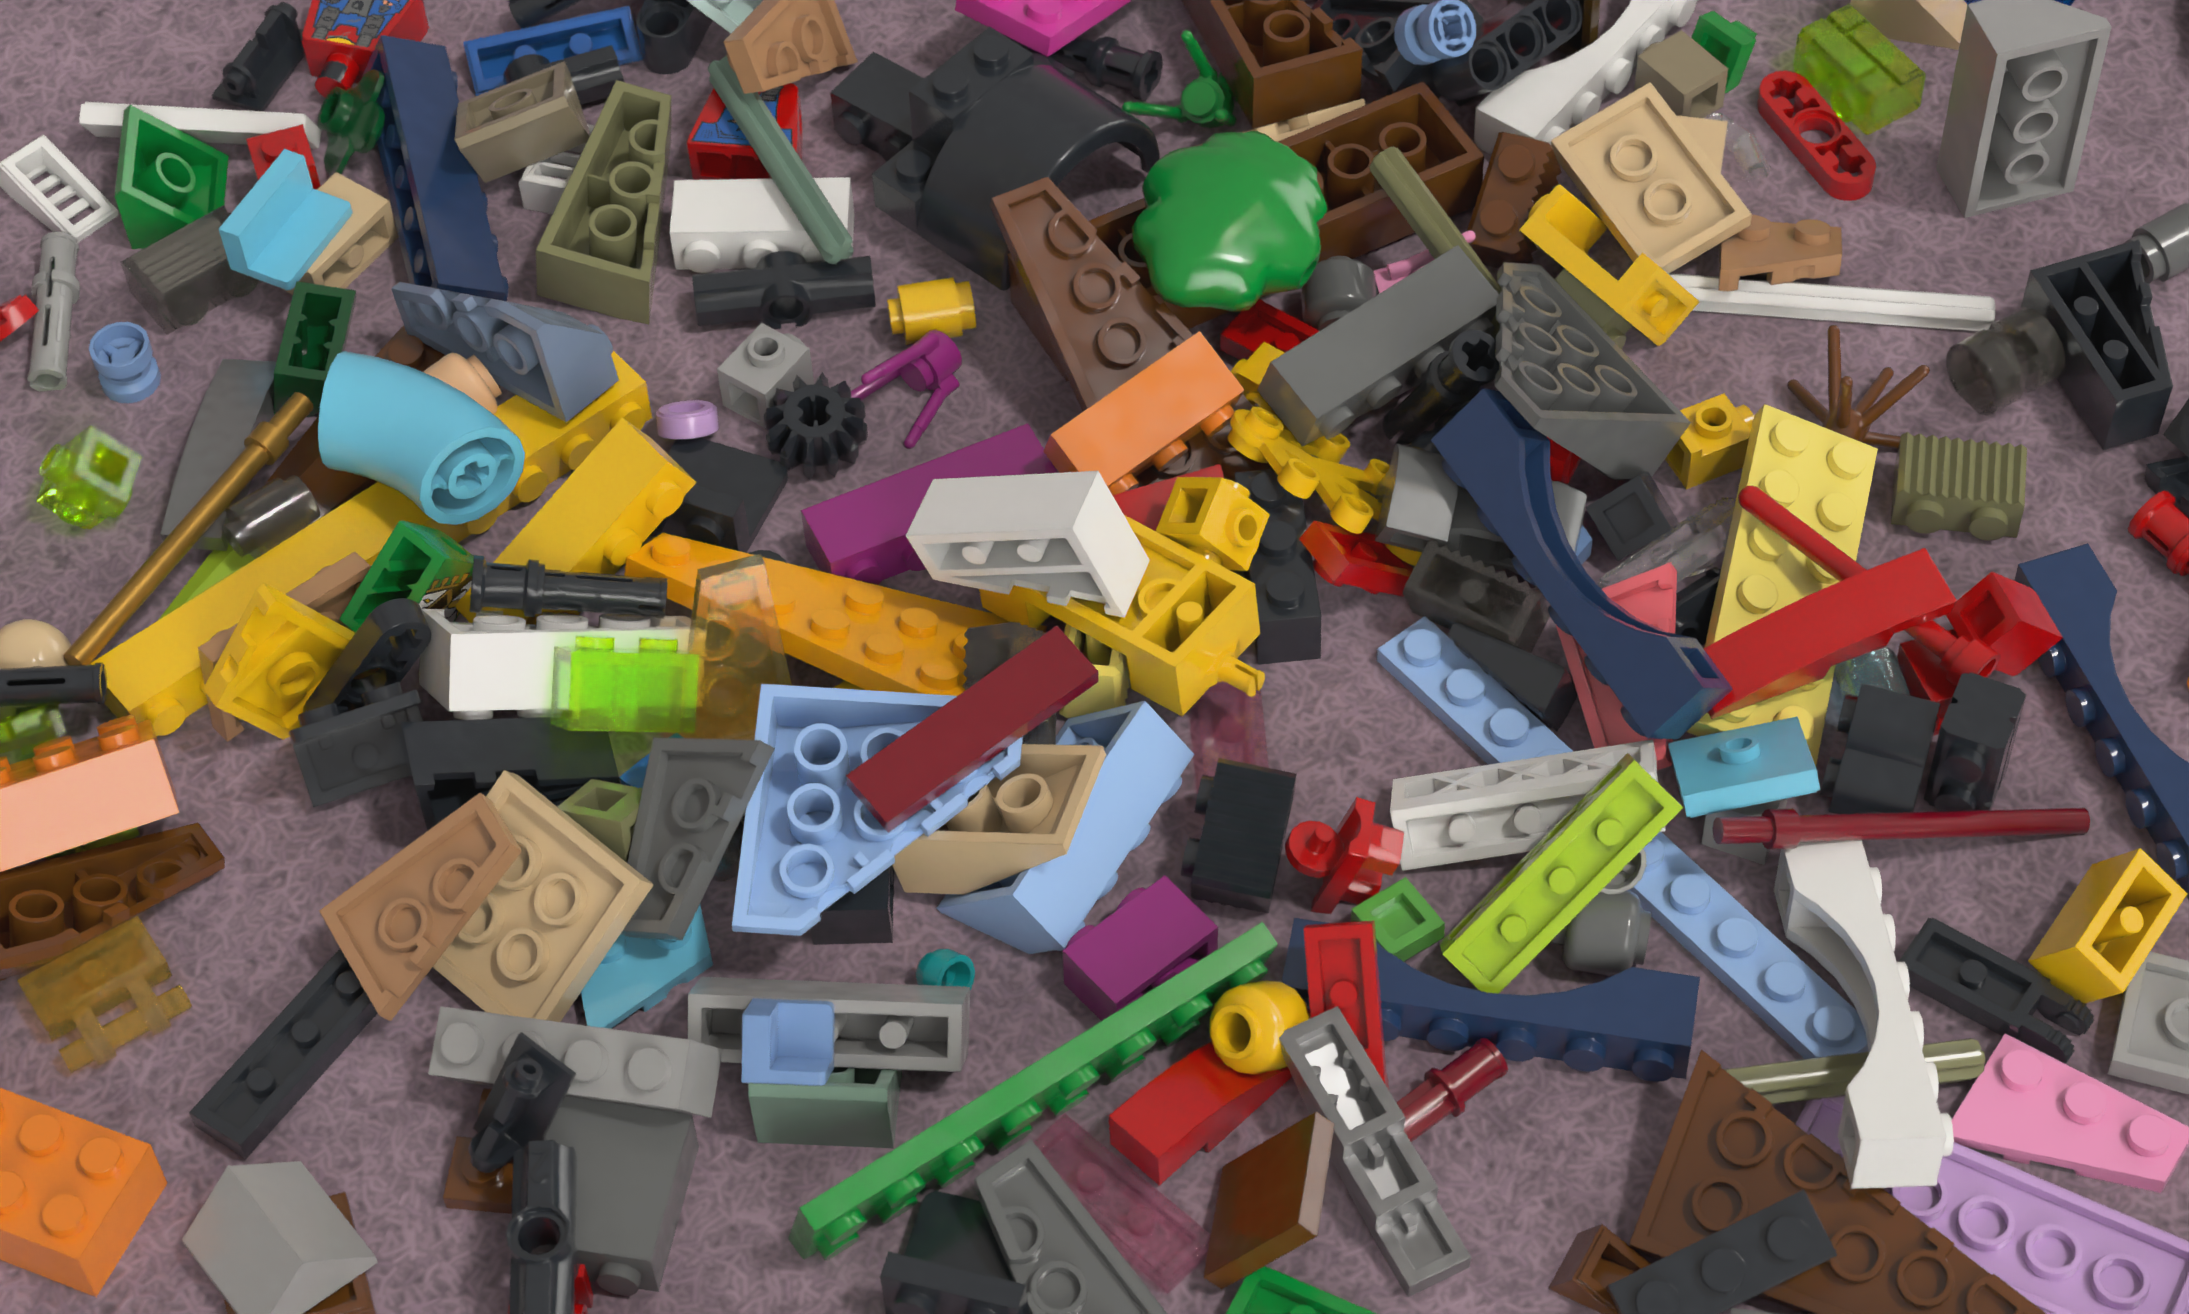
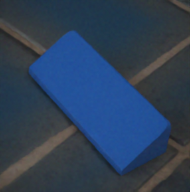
[463,6,643,96]

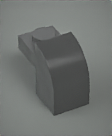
[1374,444,1459,556]

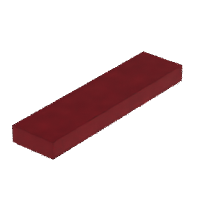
[846,626,1099,833]

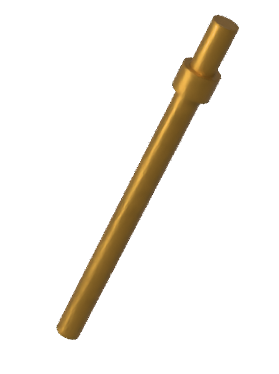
[63,392,314,666]

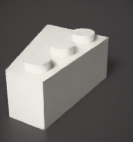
[906,471,1150,618]

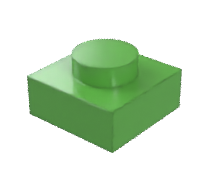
[1351,877,1445,962]

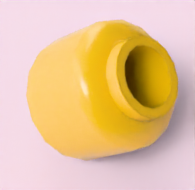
[1209,981,1311,1074]

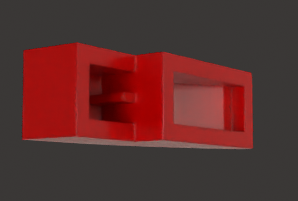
[1108,1041,1292,1186]

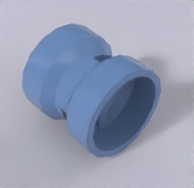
[1395,0,1476,65]
[89,322,161,403]

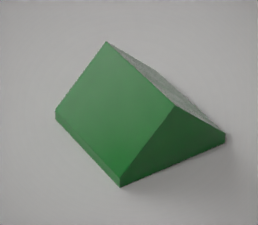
[114,105,229,249]

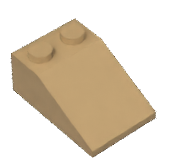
[892,744,1106,895]

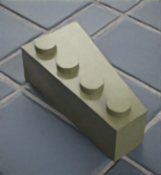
[536,80,672,324]

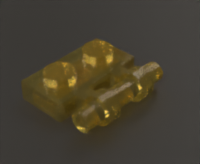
[17,916,192,1073]

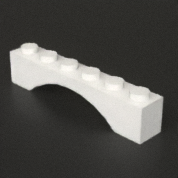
[1474,0,1698,155]
[1774,840,1954,1189]

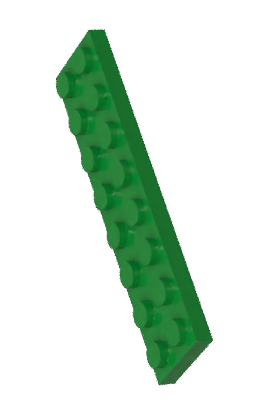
[788,922,1278,1261]

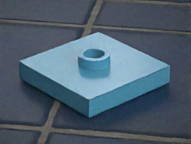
[1668,716,1820,818]

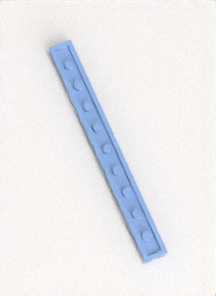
[1377,616,1868,1059]

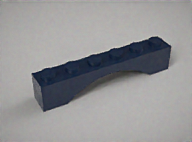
[1431,389,1733,739]
[2014,543,2189,899]
[1282,918,1700,1082]

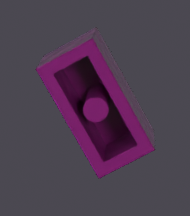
[1063,875,1218,1021]

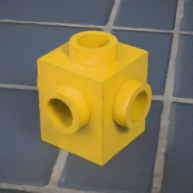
[1156,477,1270,571]

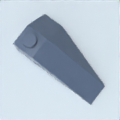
[391,282,619,422]

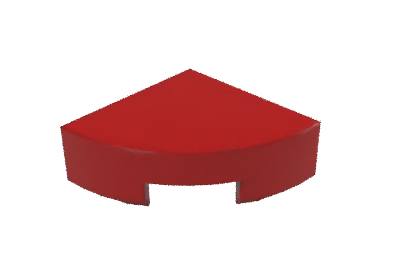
[0,294,39,342]

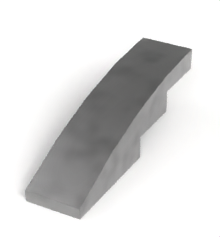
[160,359,276,551]
[1279,1006,1471,1297]

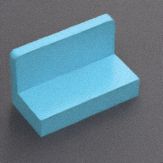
[219,149,353,290]

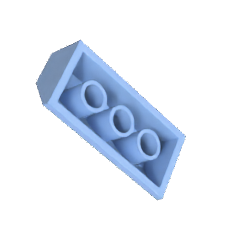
[936,701,1194,954]

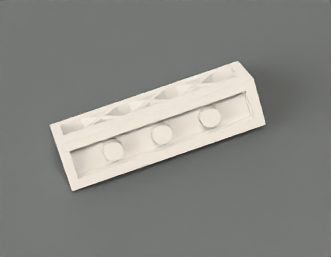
[1390,739,1666,871]

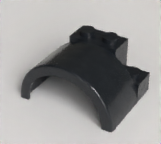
[872,27,1160,291]

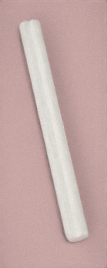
[1669,273,1996,332]

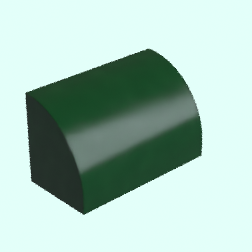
[274,281,356,417]

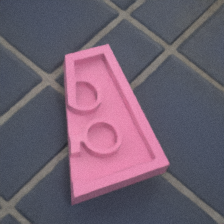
[1951,1034,2189,1193]

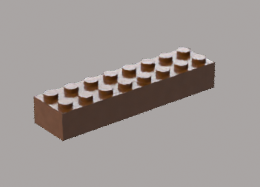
[1008,81,1484,382]

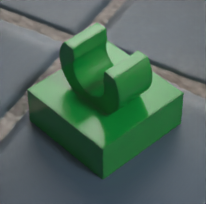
[1691,11,1757,93]

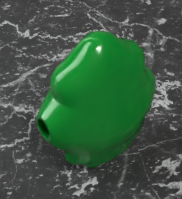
[1132,131,1327,312]

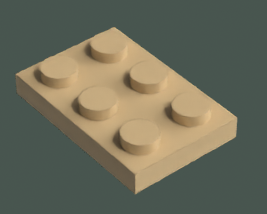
[1551,82,1752,274]

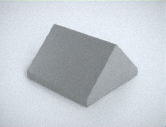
[182,1161,378,1314]

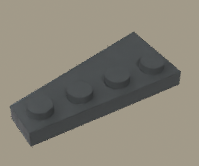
[974,1139,1167,1314]

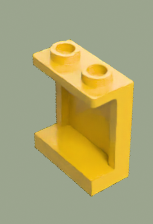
[1519,184,1699,347]

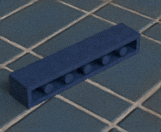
[362,35,508,302]

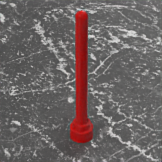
[1738,485,2000,687]

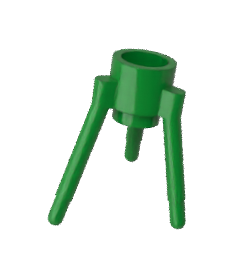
[1122,30,1237,129]

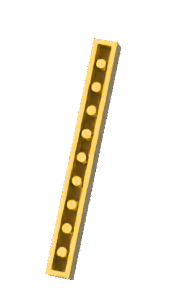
[89,351,652,736]

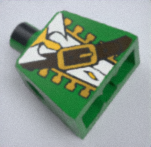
[339,521,474,633]

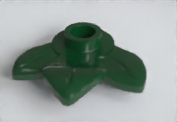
[317,69,385,176]

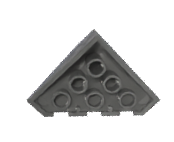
[1495,262,1691,480]

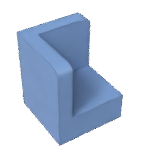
[742,998,835,1086]

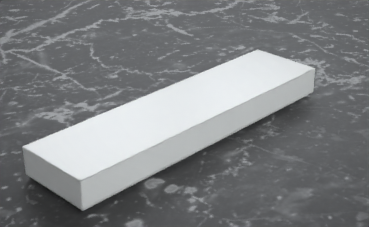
[79,102,321,149]

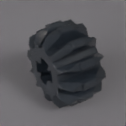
[764,372,868,481]

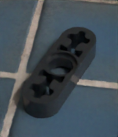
[303,598,432,714]

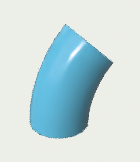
[318,351,525,525]

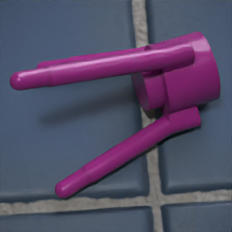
[851,330,962,449]

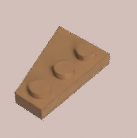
[723,0,858,94]

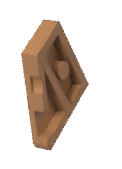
[1718,215,1842,291]

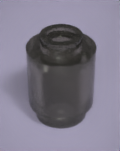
[222,475,321,559]

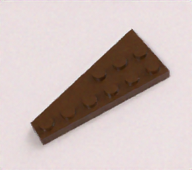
[1629,1049,2046,1314]

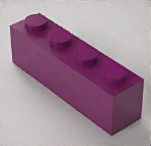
[801,423,1058,585]

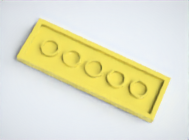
[1687,404,1878,766]

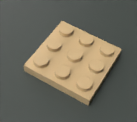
[433,770,654,1022]

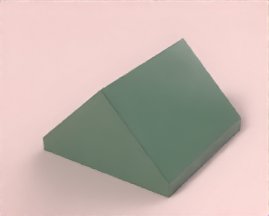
[748,1067,902,1148]

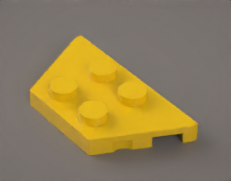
[203,582,380,740]

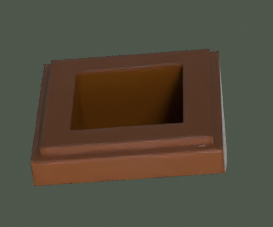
[1548,1224,1652,1314]

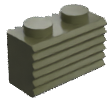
[1891,432,2027,540]

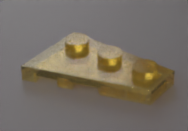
[677,554,792,740]

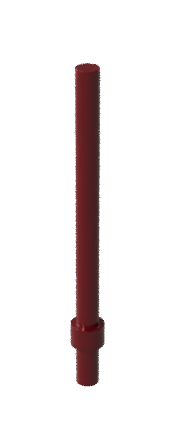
[1713,808,2090,850]

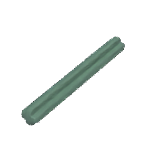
[708,55,854,264]

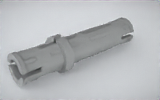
[27,232,80,391]

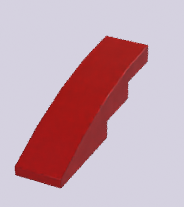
[1703,548,1957,719]

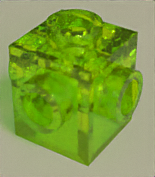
[35,425,142,530]

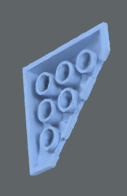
[732,684,1023,936]

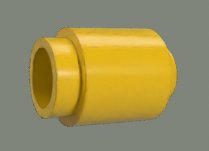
[887,277,976,345]

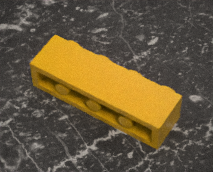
[454,417,697,625]

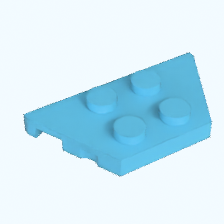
[581,905,713,1029]

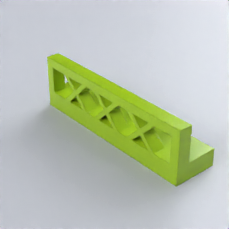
[1439,753,1683,994]

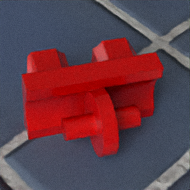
[1285,797,1404,914]

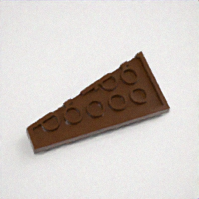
[989,177,1273,488]

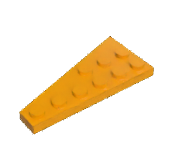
[624,533,1047,696]

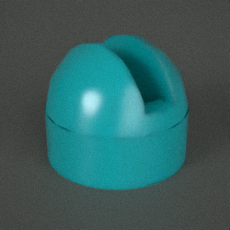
[915,949,975,990]

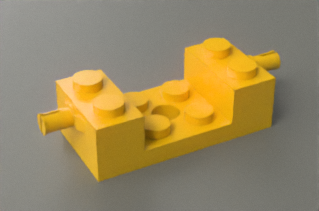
[979,515,1265,717]

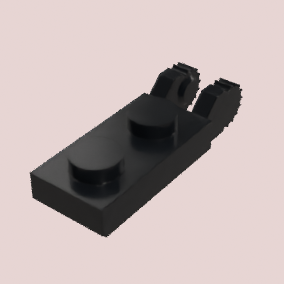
[1899,917,2094,1064]

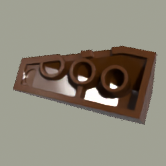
[0,822,225,981]

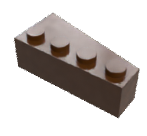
[1182,0,1363,129]

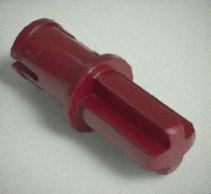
[1396,1038,1508,1142]

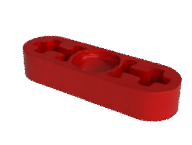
[1757,71,1876,201]

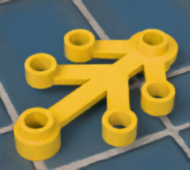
[1227,407,1432,567]

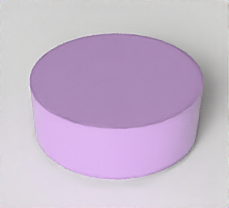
[656,400,719,439]

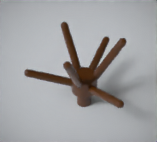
[1787,325,1930,449]

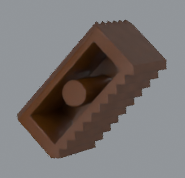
[1467,132,1562,269]

